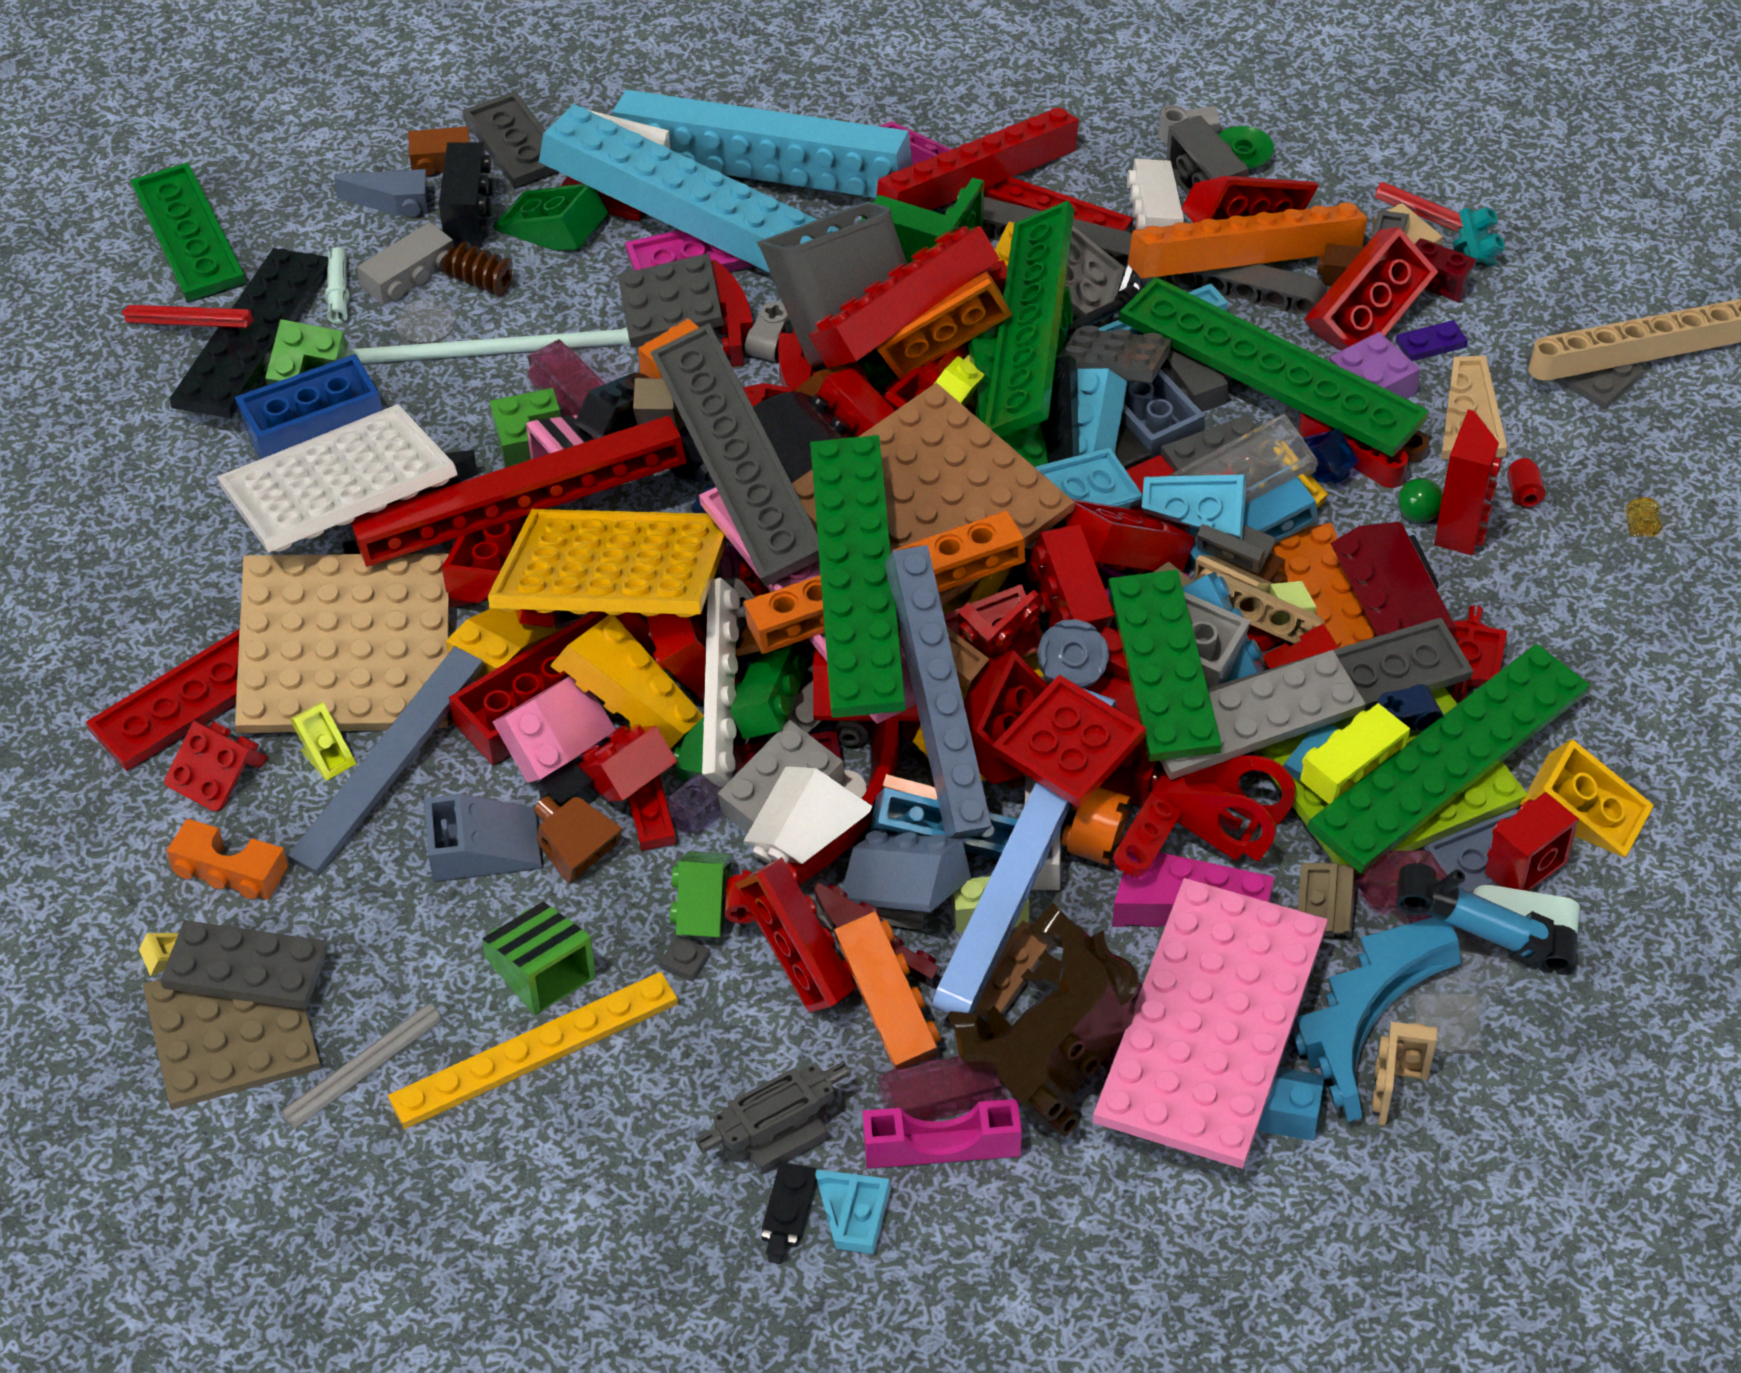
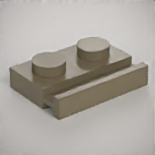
[1298,863,1356,937]

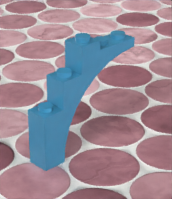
[1292,917,1461,1122]

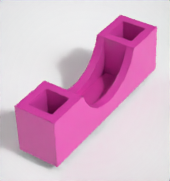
[862,1099,1022,1169]

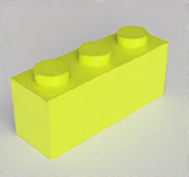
[1300,703,1410,804]

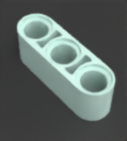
[1473,885,1580,935]

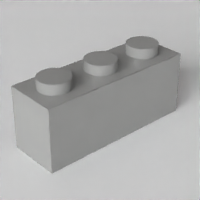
[357,222,454,305]

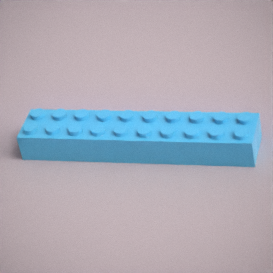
[612,90,913,198]
[539,104,839,273]

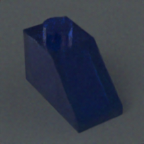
[1283,429,1359,484]

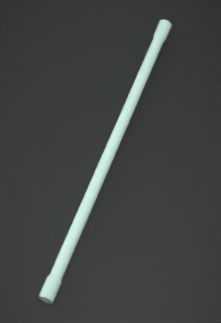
[262,327,631,372]

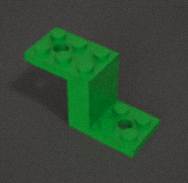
[860,177,984,264]

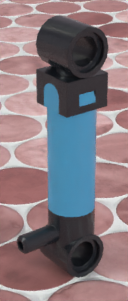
[1396,863,1577,975]

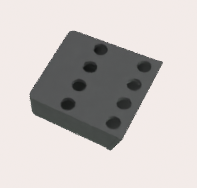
[757,201,908,367]

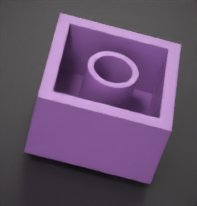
[1329,332,1421,399]

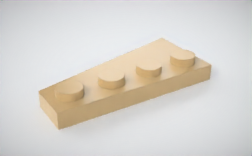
[1441,356,1507,460]

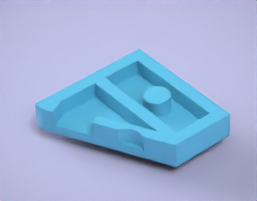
[815,1169,891,1254]

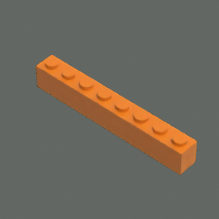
[1128,202,1368,279]

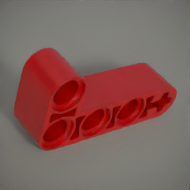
[1298,412,1408,488]

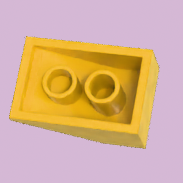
[445,608,566,680]
[1520,739,1654,858]

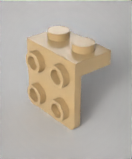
[1371,1022,1437,1125]

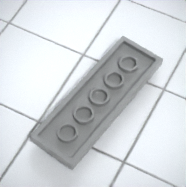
[1160,650,1366,780]

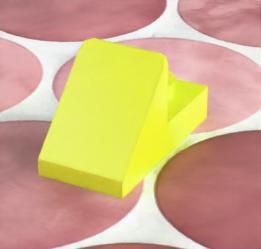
[290,702,357,781]

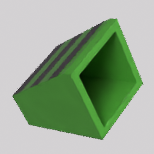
[482,901,596,1016]

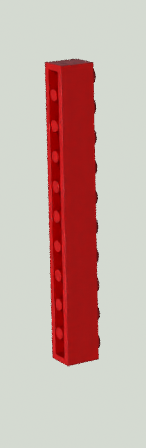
[350,415,686,567]

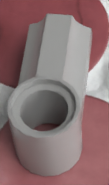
[1158,105,1220,143]

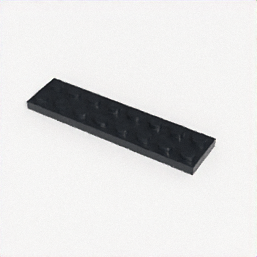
[169,248,329,418]

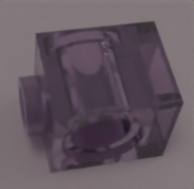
[669,773,722,836]

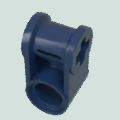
[1377,684,1444,733]

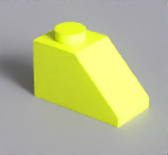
[934,356,985,407]

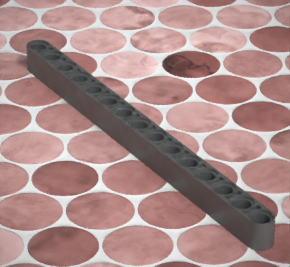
[931,197,1327,315]

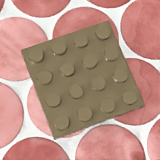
[142,979,321,1110]

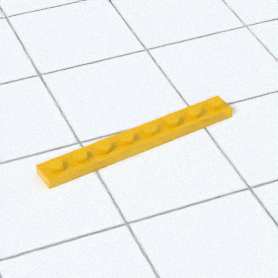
[387,971,678,1129]

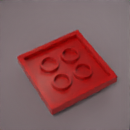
[992,675,1146,809]

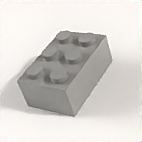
[717,720,845,833]

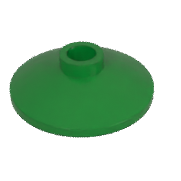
[1218,126,1274,168]

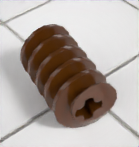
[443,241,513,297]

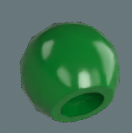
[1397,477,1443,524]

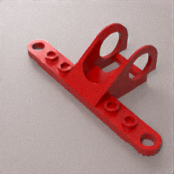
[1113,755,1296,878]

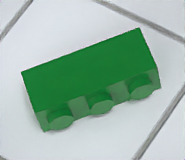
[729,644,807,739]

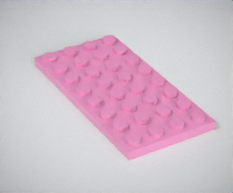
[1092,878,1328,1169]

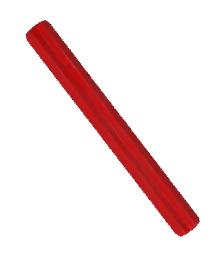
[122,305,254,328]

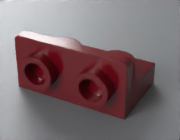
[1415,238,1476,303]

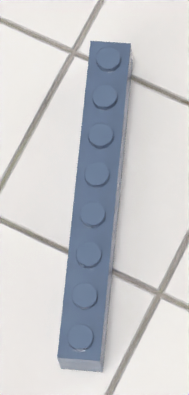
[885,545,992,839]

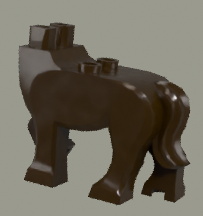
[948,903,1138,1137]

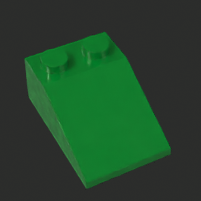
[493,184,608,251]

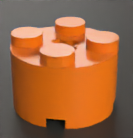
[1061,787,1131,866]

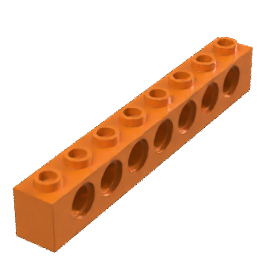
[744,510,1025,654]

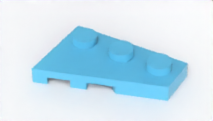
[1142,474,1246,540]

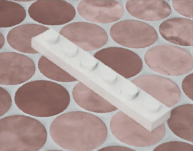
[702,578,740,787]

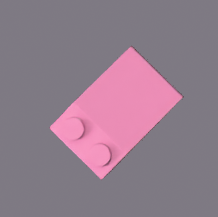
[492,676,616,783]

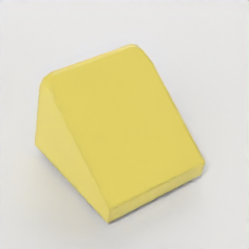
[139,933,178,976]

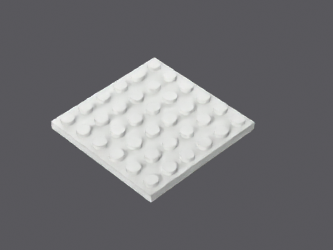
[217,404,458,553]

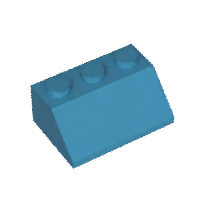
[1257,1067,1324,1141]

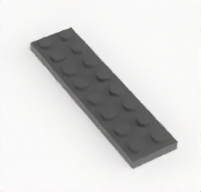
[1208,618,1474,711]

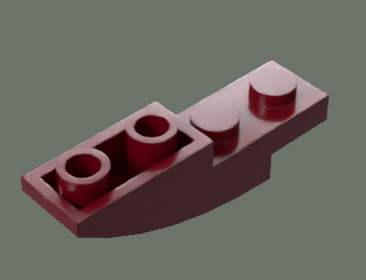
[814,882,940,987]

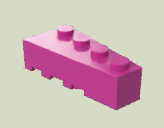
[1112,852,1274,927]

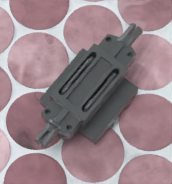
[696,1061,851,1174]

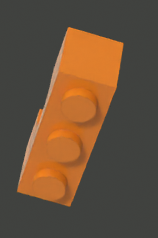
[166,818,288,900]

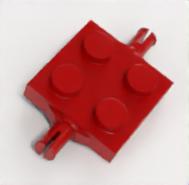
[1451,605,1507,702]

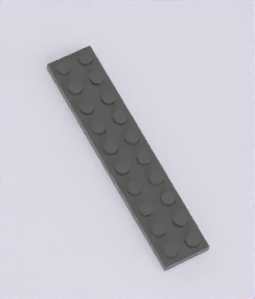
[650,323,819,587]

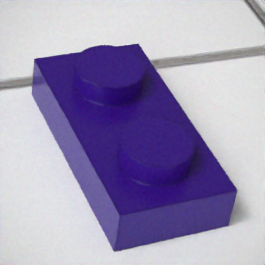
[1396,320,1468,361]

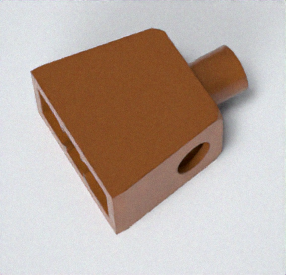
[533,796,622,884]

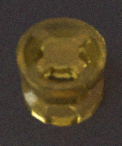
[1625,497,1662,537]

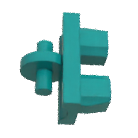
[1452,207,1506,266]

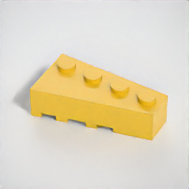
[550,615,704,749]

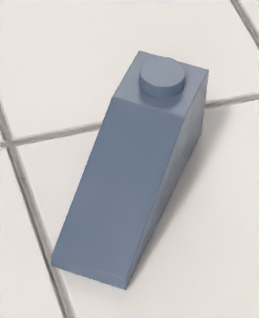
[334,169,429,217]

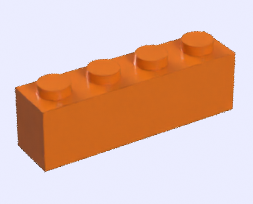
[834,911,941,1072]

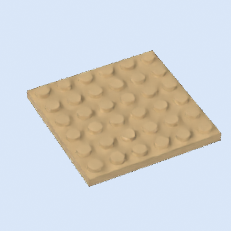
[235,553,449,733]

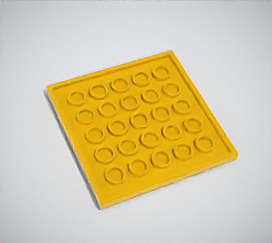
[488,509,728,617]

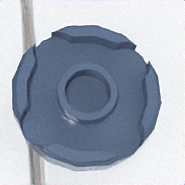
[1037,619,1109,689]

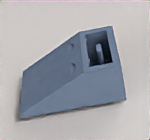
[424,794,542,881]

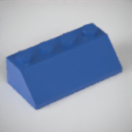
[234,354,382,459]

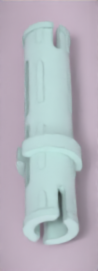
[325,247,350,324]

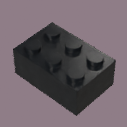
[439,142,494,248]

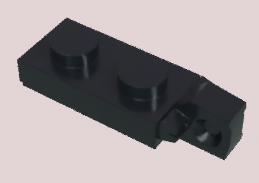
[761,1162,818,1264]

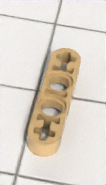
[1217,573,1326,644]

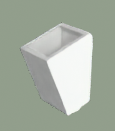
[744,766,873,864]

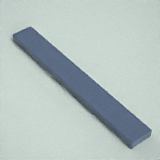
[287,646,484,876]

